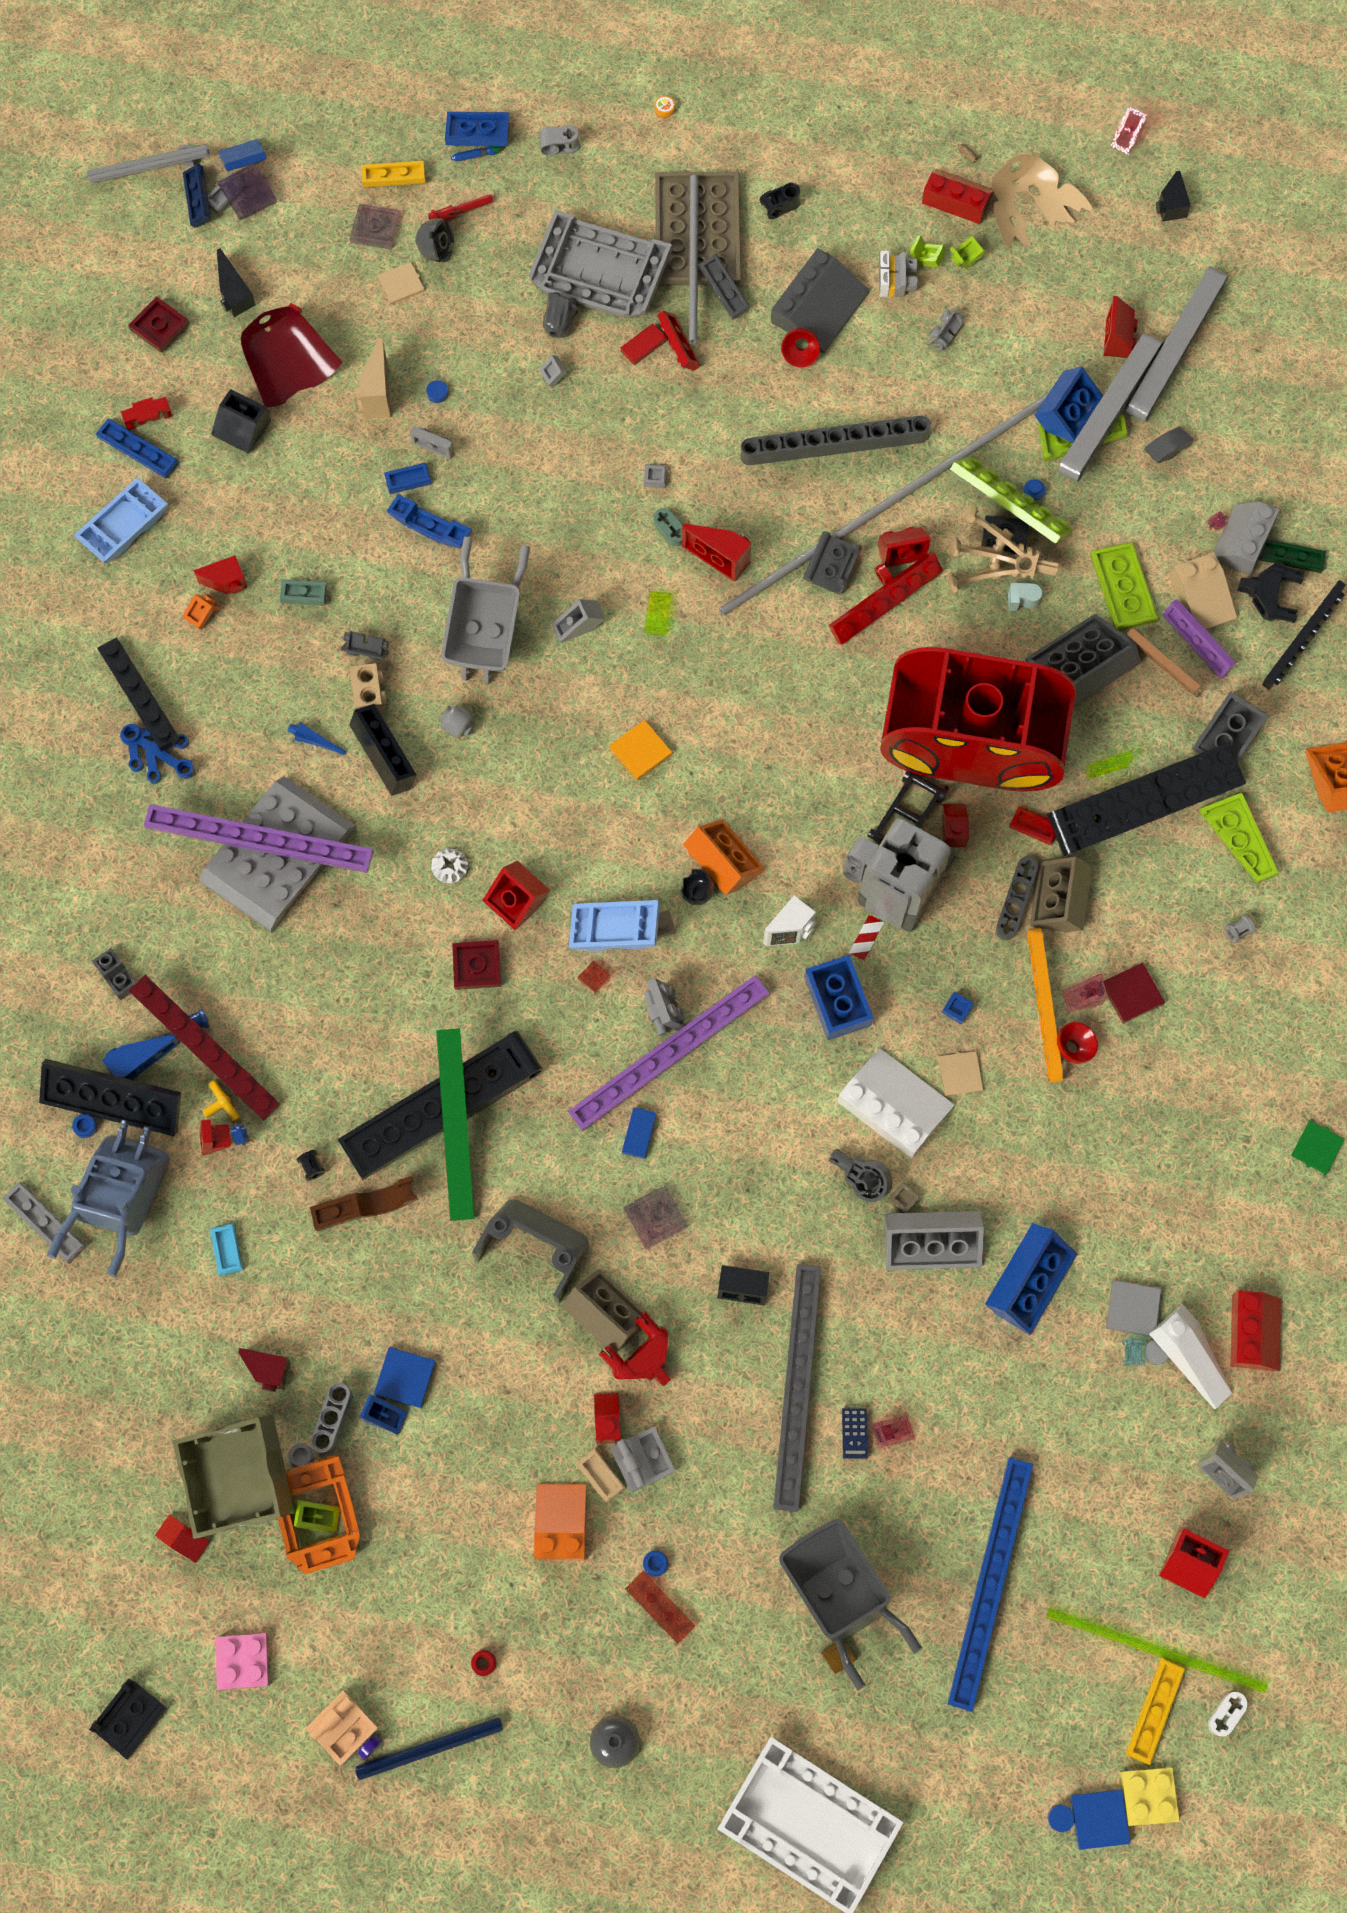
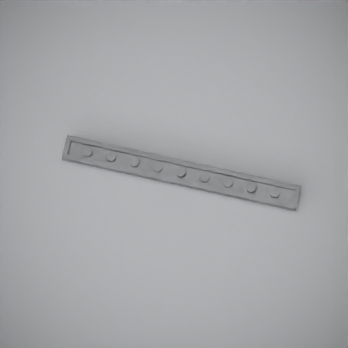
[773,1264,821,1512]

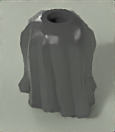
[543,292,578,338]

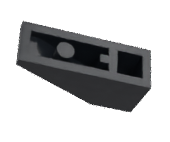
[217,248,256,317]

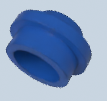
[1024,479,1046,501]
[229,1123,249,1146]

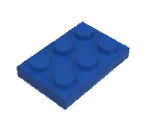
[445,112,509,147]

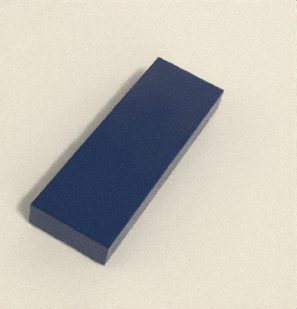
[183,163,211,228]

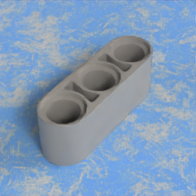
[311,1383,353,1455]

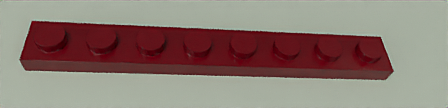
[129,974,280,1121]

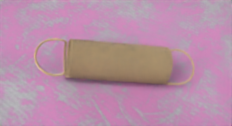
[957,143,981,165]

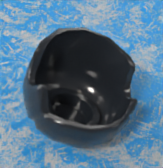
[681,869,715,905]

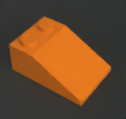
[1305,742,1347,813]
[534,1484,586,1560]

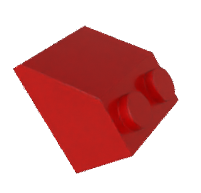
[1103,296,1138,358]
[878,527,931,568]
[482,861,550,930]

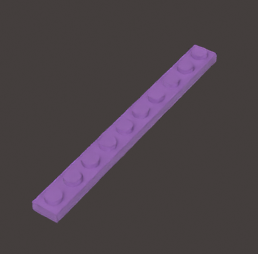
[144,804,374,873]
[568,975,769,1132]

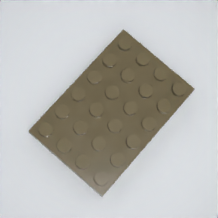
[655,172,740,285]

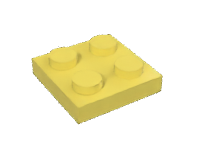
[1120,1768,1179,1826]

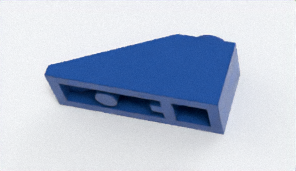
[102,1034,180,1080]

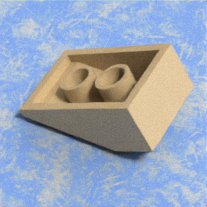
[355,338,390,419]
[1169,552,1237,630]

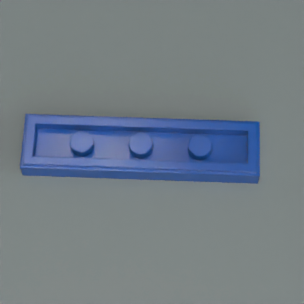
[96,418,179,479]

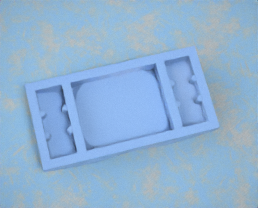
[74,477,169,564]
[569,900,660,951]

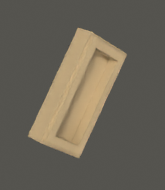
[576,1449,625,1503]

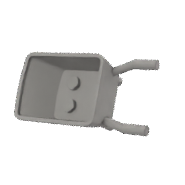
[441,537,530,684]

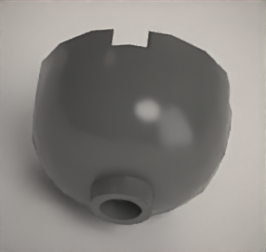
[415,218,454,262]
[590,1715,640,1768]

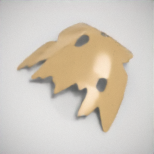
[991,155,1092,248]

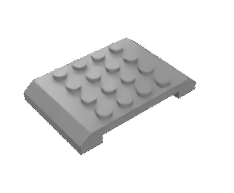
[199,776,356,933]

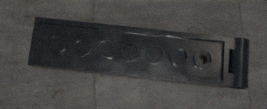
[1047,742,1246,856]
[338,1031,543,1180]

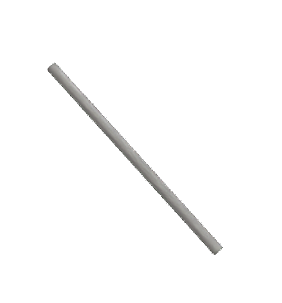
[689,175,698,344]

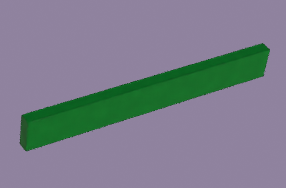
[436,1028,474,1221]

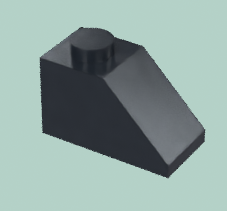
[1156,171,1191,222]

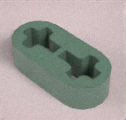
[654,508,682,546]

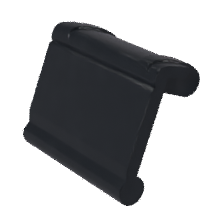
[89,1678,167,1760]

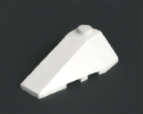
[1149,1304,1232,1409]

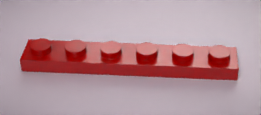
[829,551,943,645]

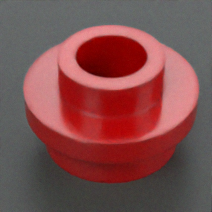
[471,1650,496,1676]

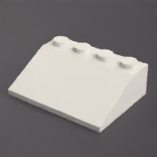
[837,1048,954,1159]

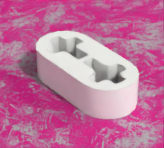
[1208,1692,1247,1736]

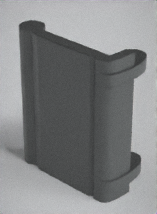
[803,531,862,595]

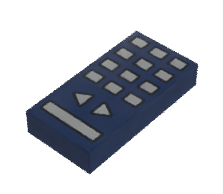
[842,1408,868,1459]

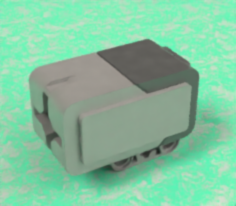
[843,818,951,932]

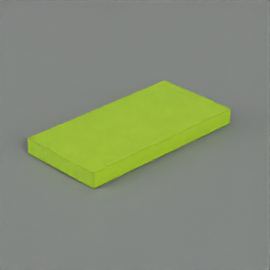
[1090,542,1158,631]

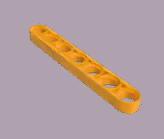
[1028,928,1063,1083]

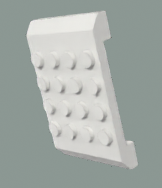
[717,1737,904,1913]

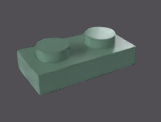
[280,579,327,606]

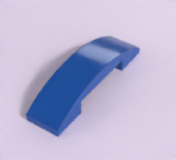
[387,494,472,548]

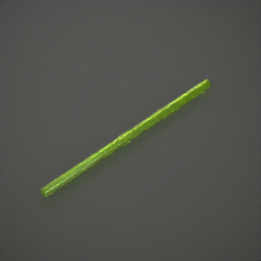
[1046,1608,1267,1693]

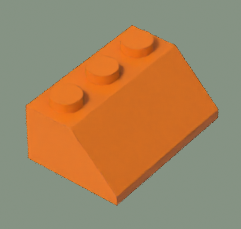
[683,819,765,895]

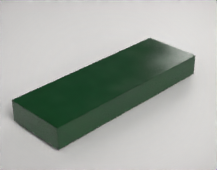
[1258,539,1326,573]

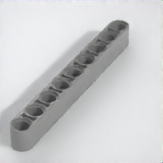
[1126,266,1229,422]
[1058,333,1164,482]

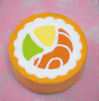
[654,96,675,118]

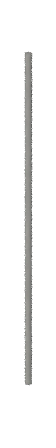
[719,393,1048,616]

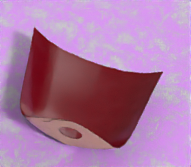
[241,306,343,408]

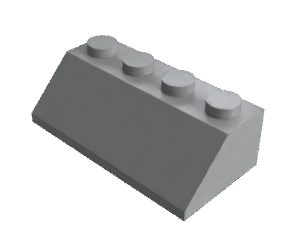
[884,1211,984,1270]

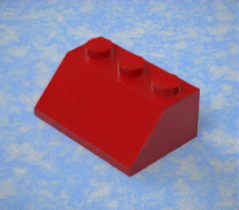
[922,169,994,224]
[1230,1290,1281,1371]

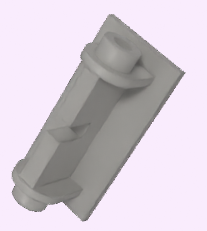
[926,306,964,350]

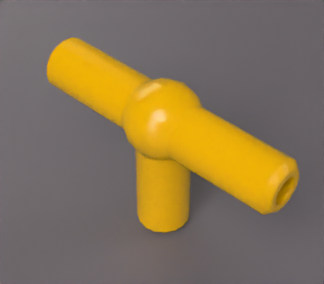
[203,1080,240,1122]

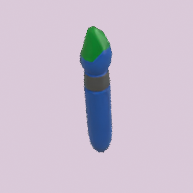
[451,146,501,161]

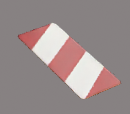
[849,915,884,960]

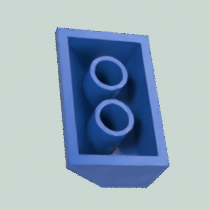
[1034,366,1103,443]

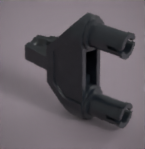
[1237,562,1305,623]

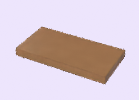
[1127,627,1203,697]

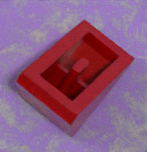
[155,1514,210,1563]

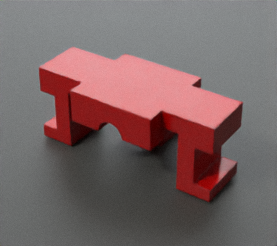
[120,397,173,431]

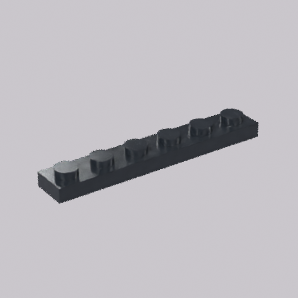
[1262,580,1347,690]
[97,637,181,752]

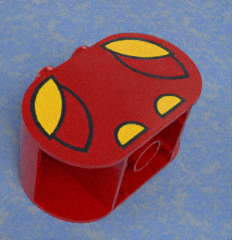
[880,647,1076,792]

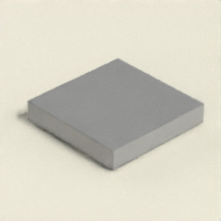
[1106,1280,1161,1337]

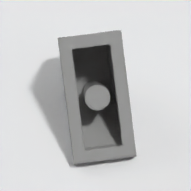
[552,599,605,643]

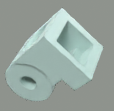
[1008,583,1042,611]

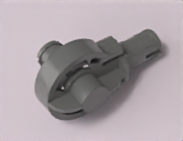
[829,1149,892,1202]

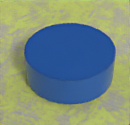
[426,380,448,403]
[72,1114,97,1138]
[643,1551,668,1577]
[1047,1805,1074,1832]

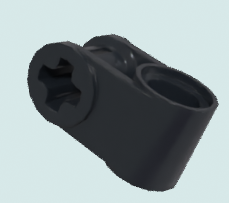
[759,183,800,219]

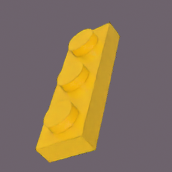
[361,161,425,188]

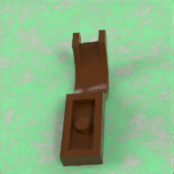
[310,1176,418,1231]

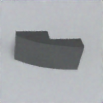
[1144,426,1194,463]
[92,948,137,1000]

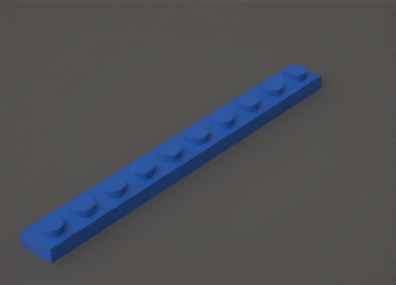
[947,1457,1033,1712]

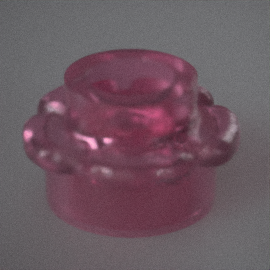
[1207,511,1228,531]

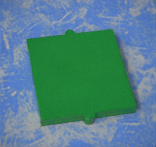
[1291,1120,1345,1175]

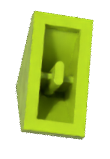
[294,1500,340,1532]

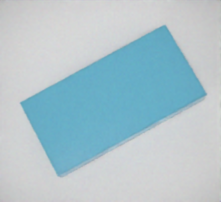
[210,1223,244,1276]

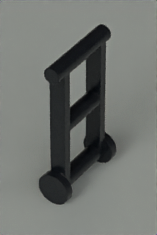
[867,771,950,844]

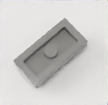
[410,426,454,459]

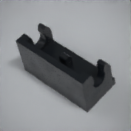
[717,1265,770,1306]

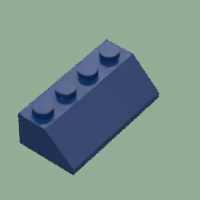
[985,1223,1077,1335]

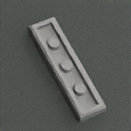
[2,1182,86,1264]

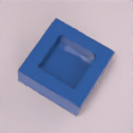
[941,991,974,1024]

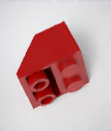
[1158,1528,1230,1599]

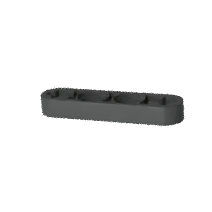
[996,857,1038,940]

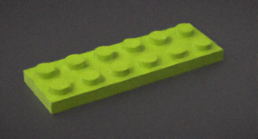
[950,457,1073,544]

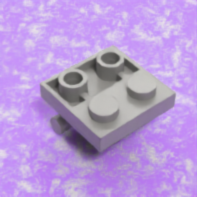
[643,978,685,1036]
[610,1426,676,1493]

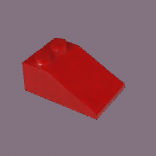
[682,523,752,582]

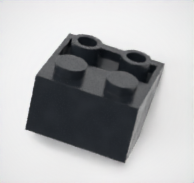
[211,389,271,454]

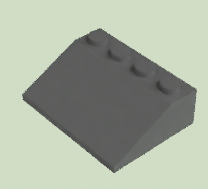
[771,248,869,353]
[1025,614,1140,706]

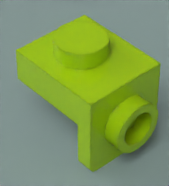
[910,236,946,267]
[950,236,986,270]

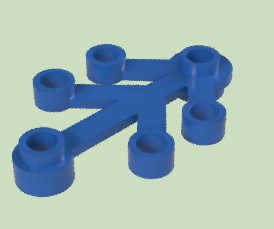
[120,724,195,784]

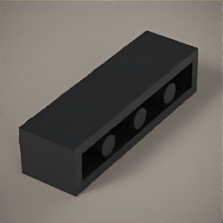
[349,704,417,796]

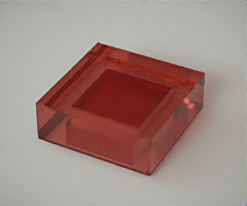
[578,960,611,993]

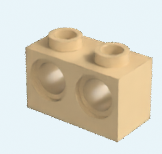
[350,663,387,713]

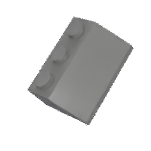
[1213,501,1280,575]

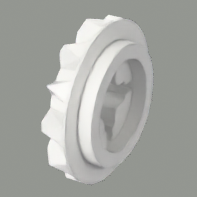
[431,848,468,883]

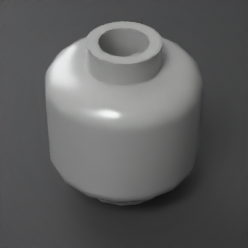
[439,705,474,738]

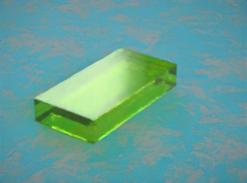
[644,591,672,636]
[1085,751,1133,780]

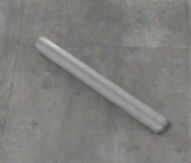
[87,144,209,183]

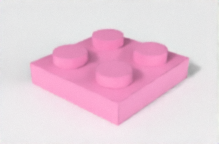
[216,1633,269,1690]

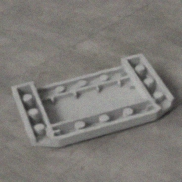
[529,210,673,318]

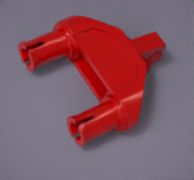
[598,1311,671,1386]

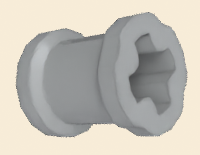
[1224,915,1256,944]

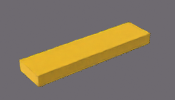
[1125,1658,1186,1765]

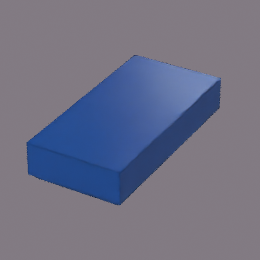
[384,463,432,494]
[622,1107,656,1159]

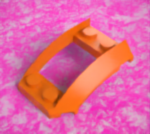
[278,1455,360,1574]

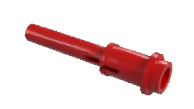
[428,194,493,221]

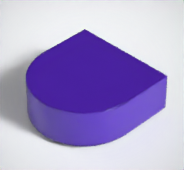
[358,1735,383,1760]

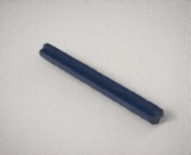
[355,1718,503,1780]

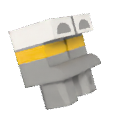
[879,251,917,297]

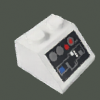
[763,896,816,946]

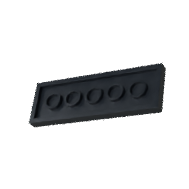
[39,1059,181,1136]

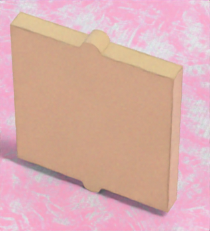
[377,262,425,304]
[938,1051,983,1096]

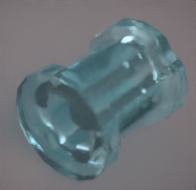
[1122,1339,1145,1367]

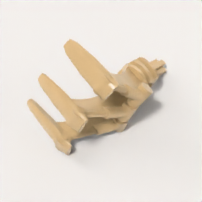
[947,504,1059,594]

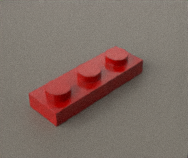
[657,310,701,371]

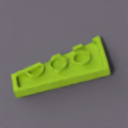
[1038,414,1127,462]
[1199,792,1279,884]

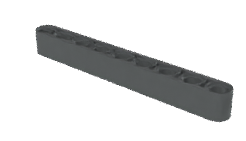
[740,416,931,465]

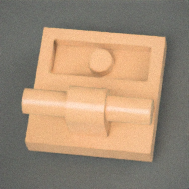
[306,1691,379,1766]

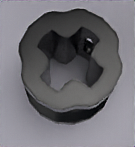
[296,1150,325,1181]

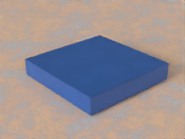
[218,139,266,171]
[374,1347,436,1409]
[1070,1790,1130,1850]

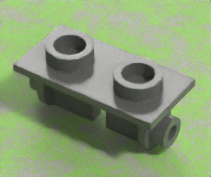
[341,631,390,661]

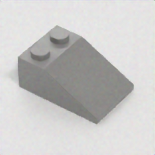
[1197,1441,1259,1500]

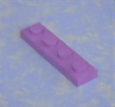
[1162,599,1236,679]

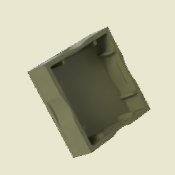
[172,1414,295,1539]

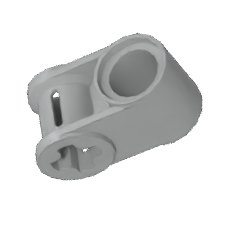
[540,126,580,155]

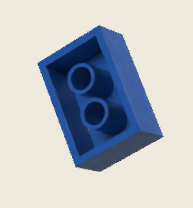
[804,955,874,1040]

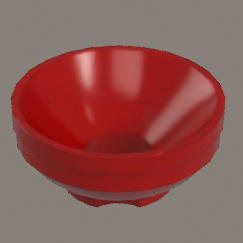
[781,328,820,367]
[1057,1022,1098,1064]

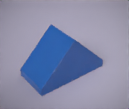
[360,1394,408,1435]

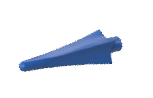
[287,722,346,755]

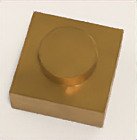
[821,1643,856,1674]

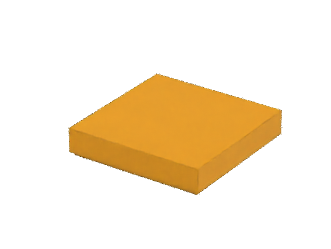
[609,720,672,781]

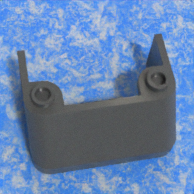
[472,1199,589,1303]

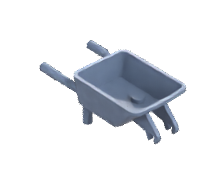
[47,1120,170,1277]

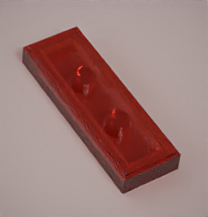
[625,1571,695,1644]

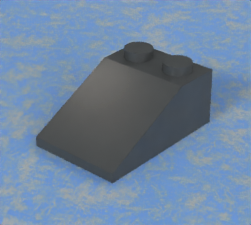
[1192,691,1270,762]

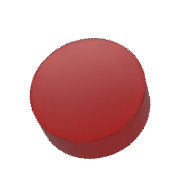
[874,563,893,585]

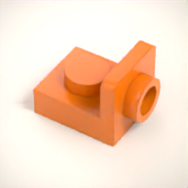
[182,594,221,629]

